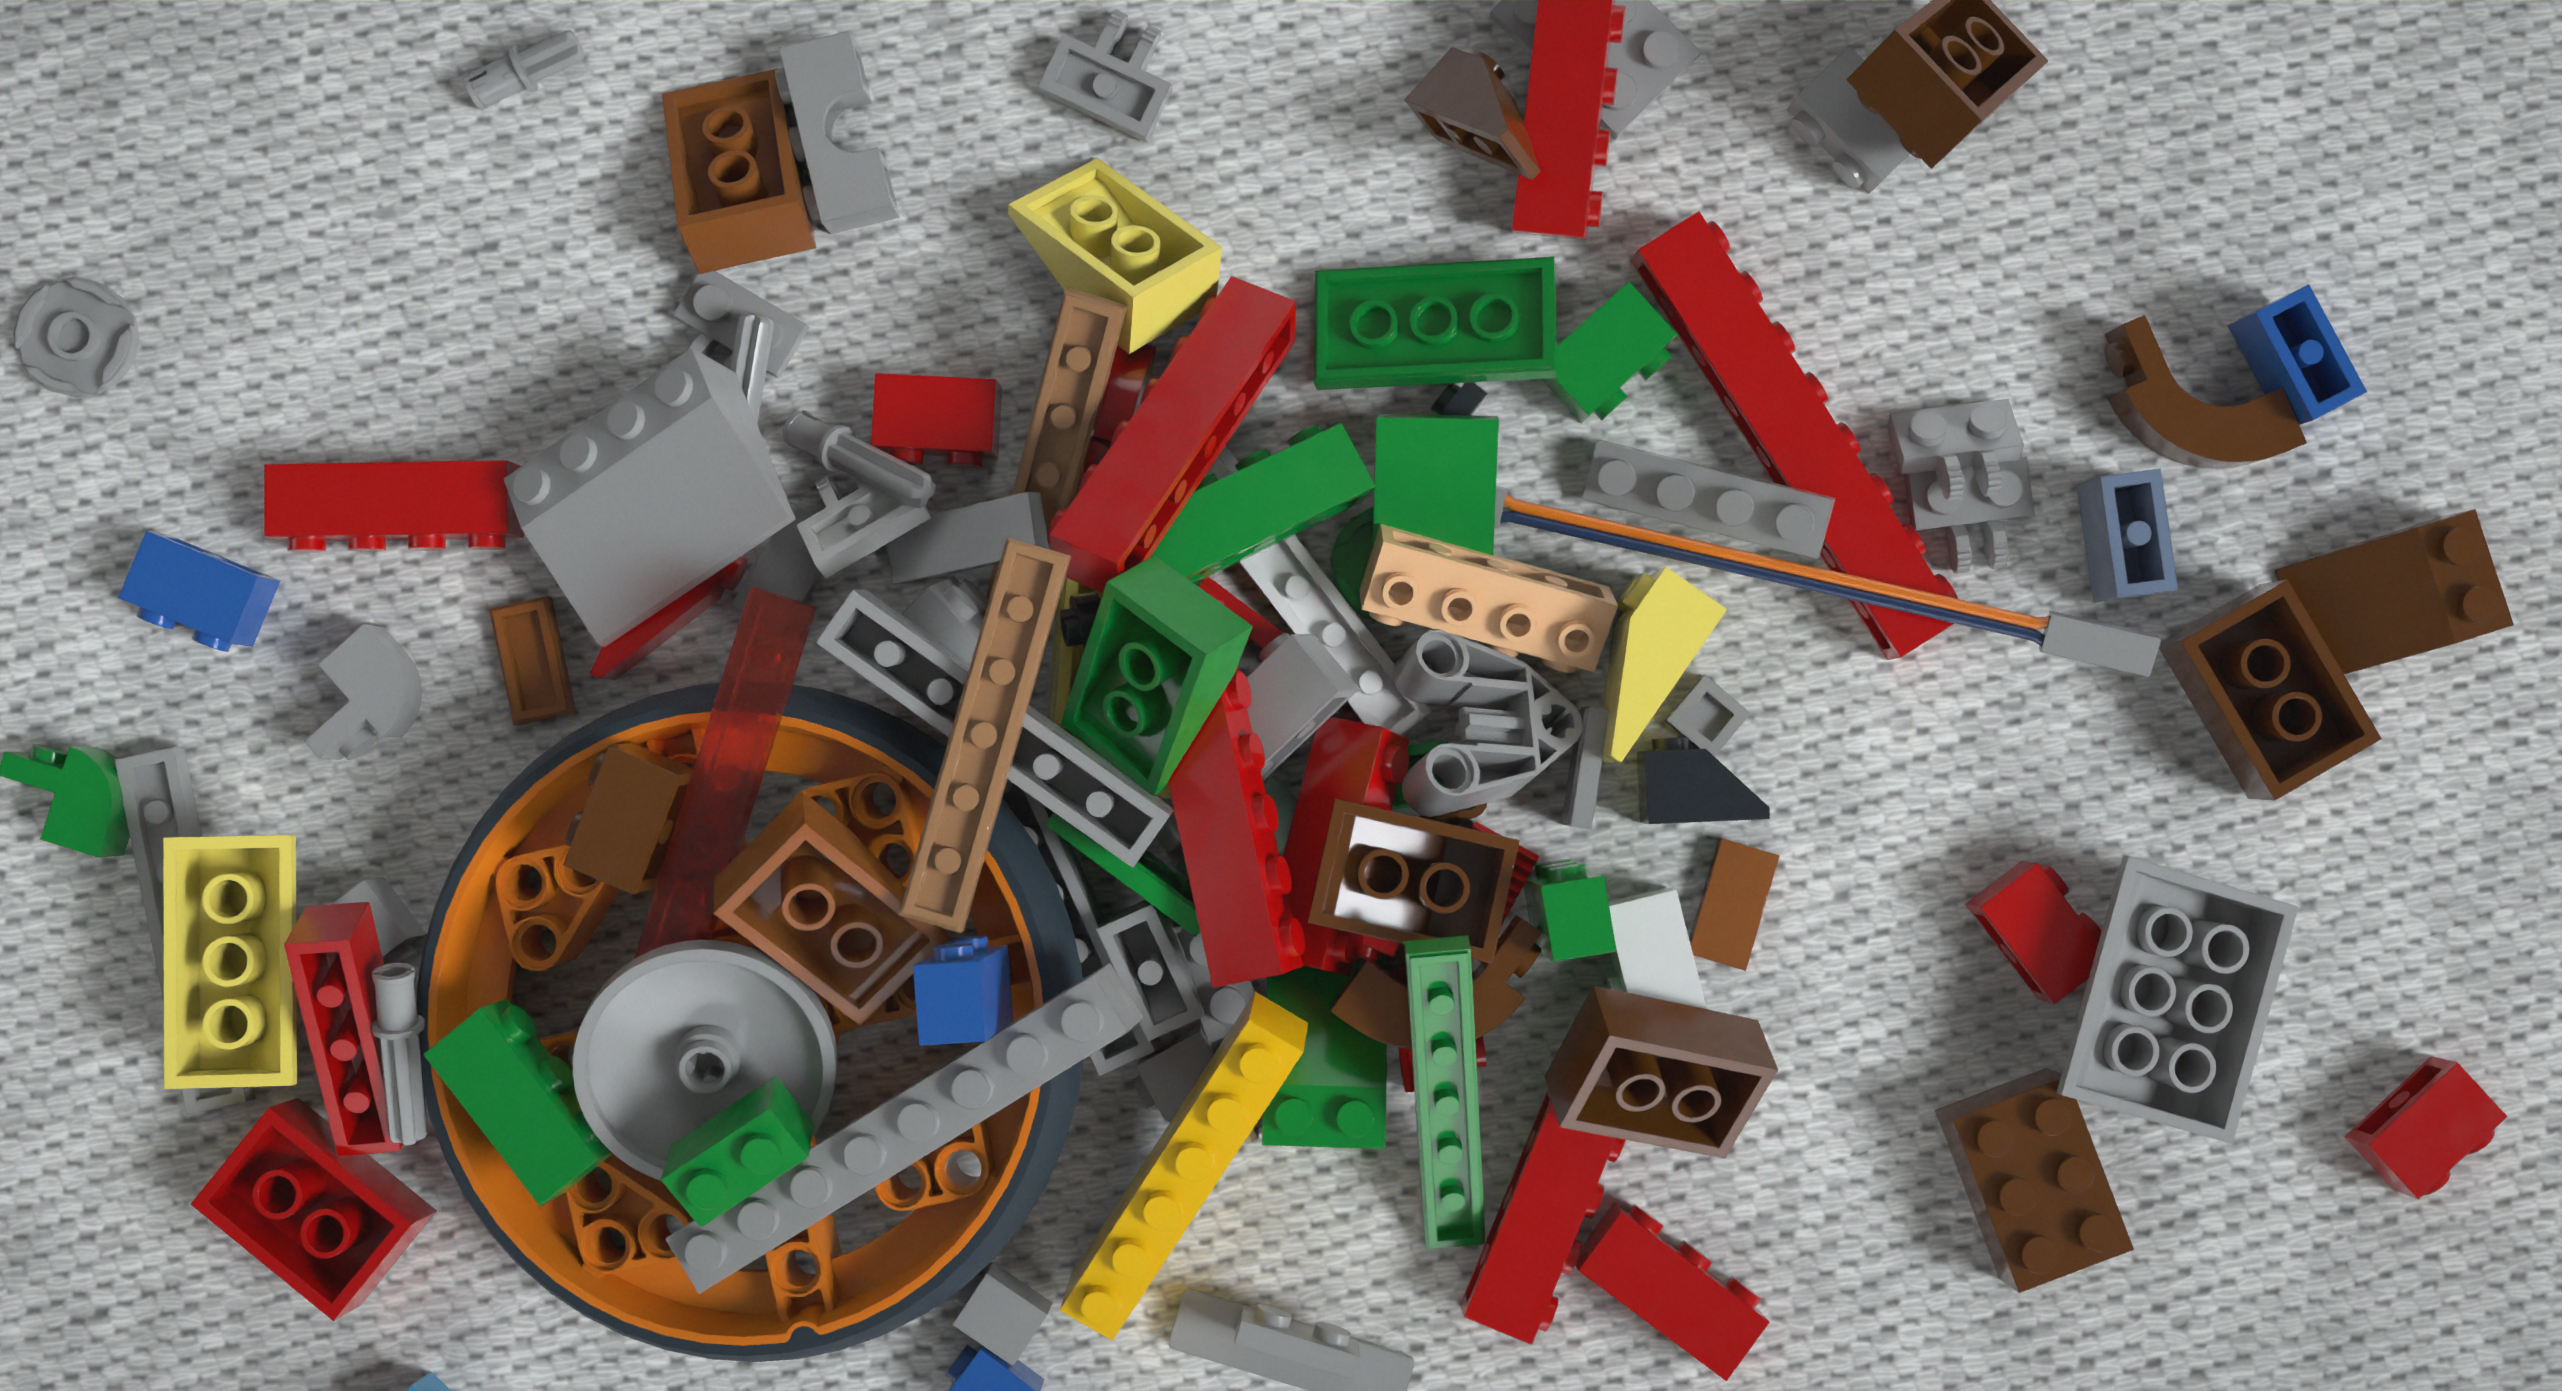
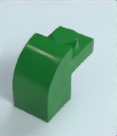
[0,744,130,857]

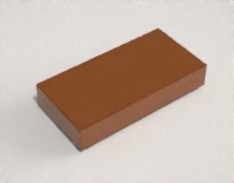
[489,596,577,726]
[1689,838,1780,971]

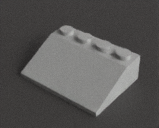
[504,348,796,647]
[2057,855,2298,1144]

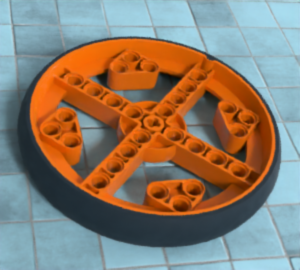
[416,681,1084,1362]

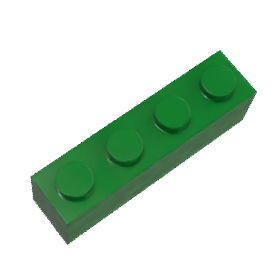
[1150,423,1376,583]

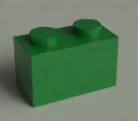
[1541,281,1678,423]
[661,1076,814,1228]

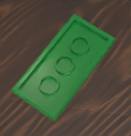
[1314,256,1557,390]

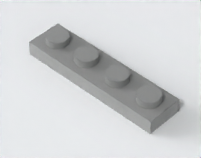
[1582,440,1835,559]

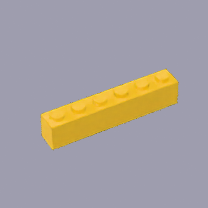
[1060,992,1308,1341]

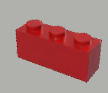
[1575,1202,1770,1381]

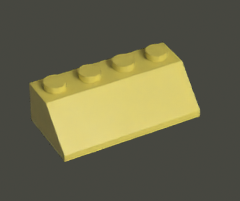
[163,835,297,1089]

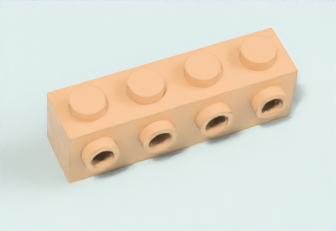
[1359,524,1618,673]

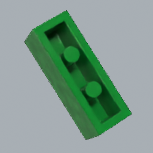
[1523,859,1617,962]
[423,999,613,1206]

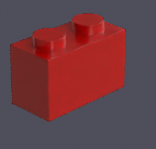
[871,373,1002,468]
[1965,861,2102,1005]
[2344,1056,2508,1200]

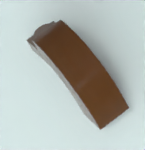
[2104,315,2307,469]
[1329,915,1542,1049]

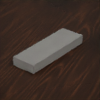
[887,492,1049,584]

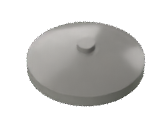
[573,940,837,1180]

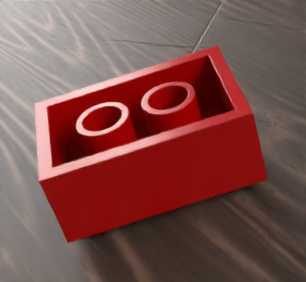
[190,1098,437,1321]

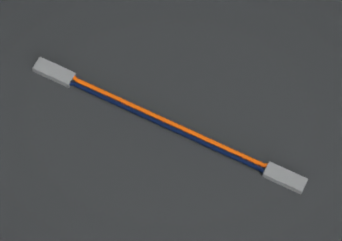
[1494,486,2161,677]

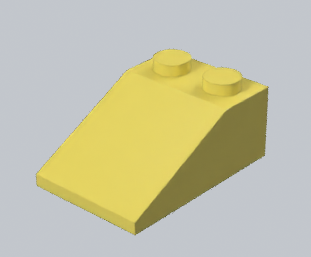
[1008,158,1222,354]
[1602,567,1727,763]

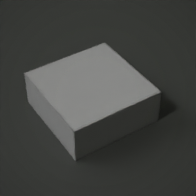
[1664,675,1751,757]

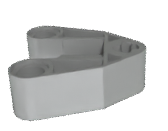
[1393,629,1583,817]

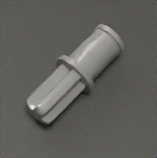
[462,30,585,110]

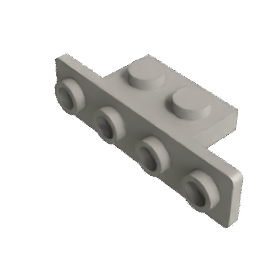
[1169,1288,1414,1391]

